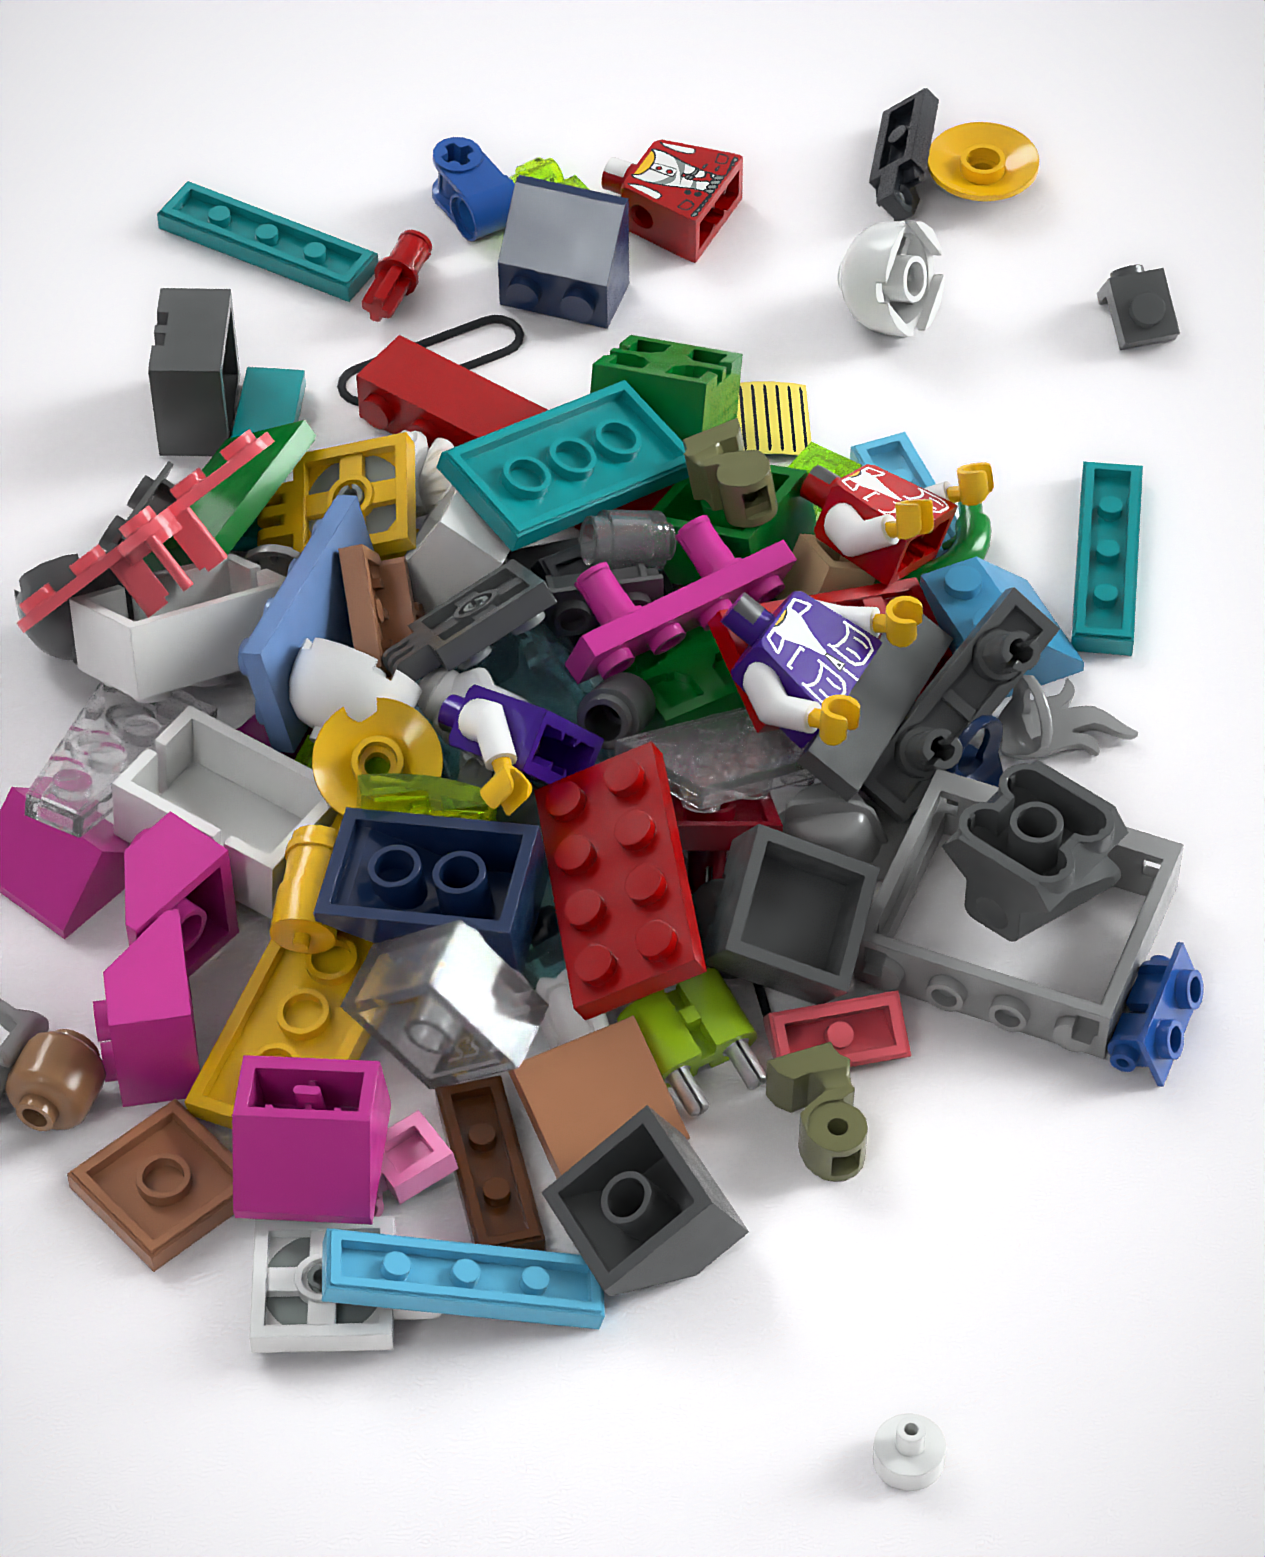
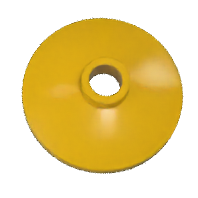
[927,122,1039,201]
[312,697,443,816]

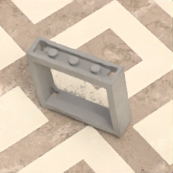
[854,769,1184,1059]

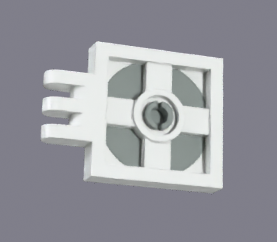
[249,1216,442,1353]

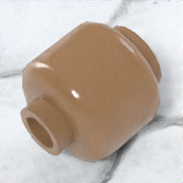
[5,1029,106,1131]

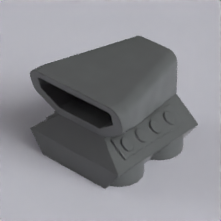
[941,760,1129,942]

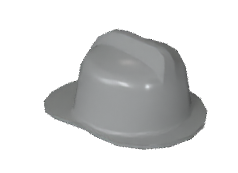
[779,782,912,881]

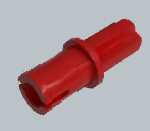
[362,230,432,322]

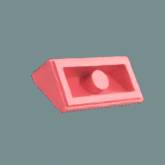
[763,990,911,1068]

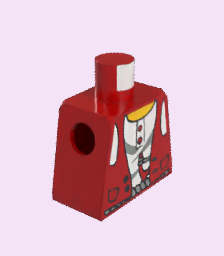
[601,139,743,263]

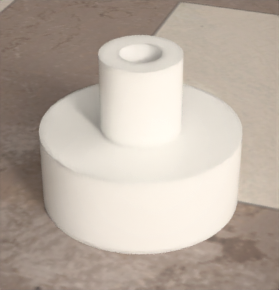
[873,1413,946,1491]

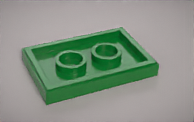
[143,420,317,572]

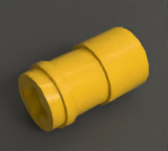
[269,825,339,954]

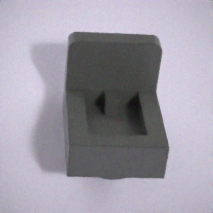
[1096,264,1180,350]

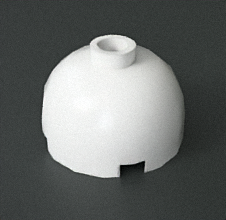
[837,220,944,337]
[288,637,422,744]

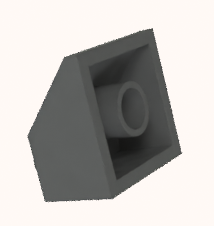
[541,1105,749,1296]

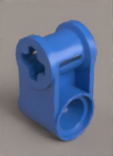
[432,137,515,242]

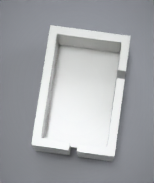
[69,554,286,703]
[112,705,338,919]

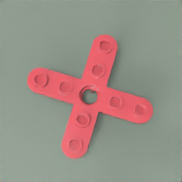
[16,429,275,633]

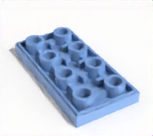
[238,495,374,753]

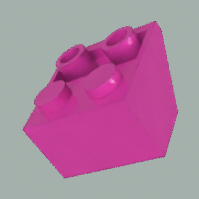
[232,1055,391,1225]

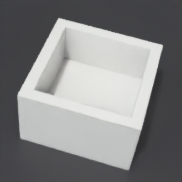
[405,485,510,614]

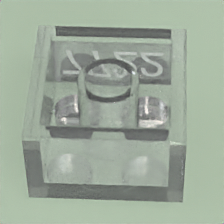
[340,919,549,1090]

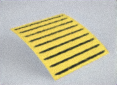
[737,381,813,458]

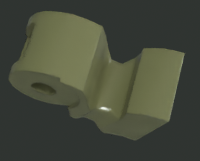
[683,418,778,528]
[765,1042,868,1182]

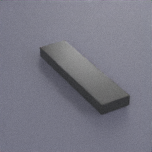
[797,614,953,802]

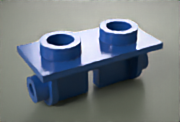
[1107,942,1204,1087]

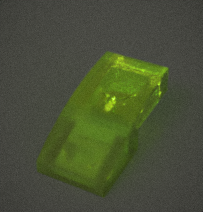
[356,773,497,821]

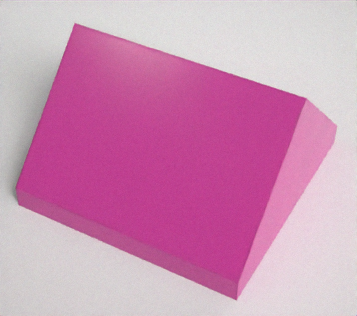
[0,787,131,939]

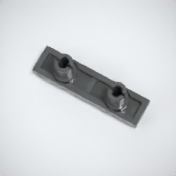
[860,587,1060,823]

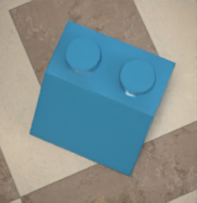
[920,556,1084,698]

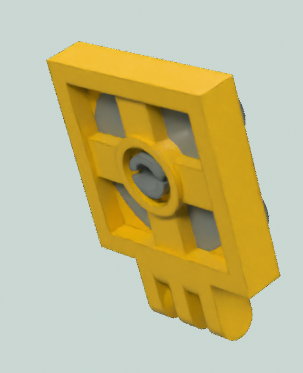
[257,432,416,556]

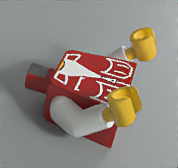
[800,462,994,586]

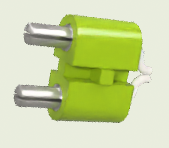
[617,968,767,1117]

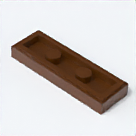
[435,1075,546,1251]

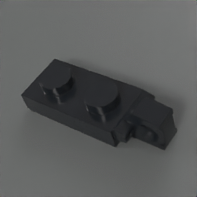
[869,88,939,221]

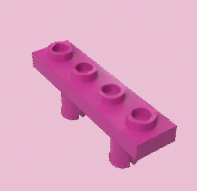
[565,515,797,684]

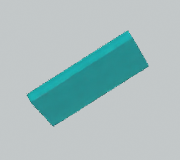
[436,380,689,552]

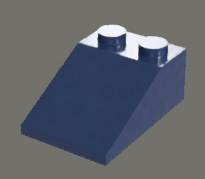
[313,807,549,981]

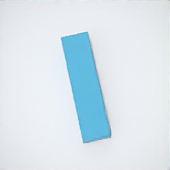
[322,1228,605,1330]

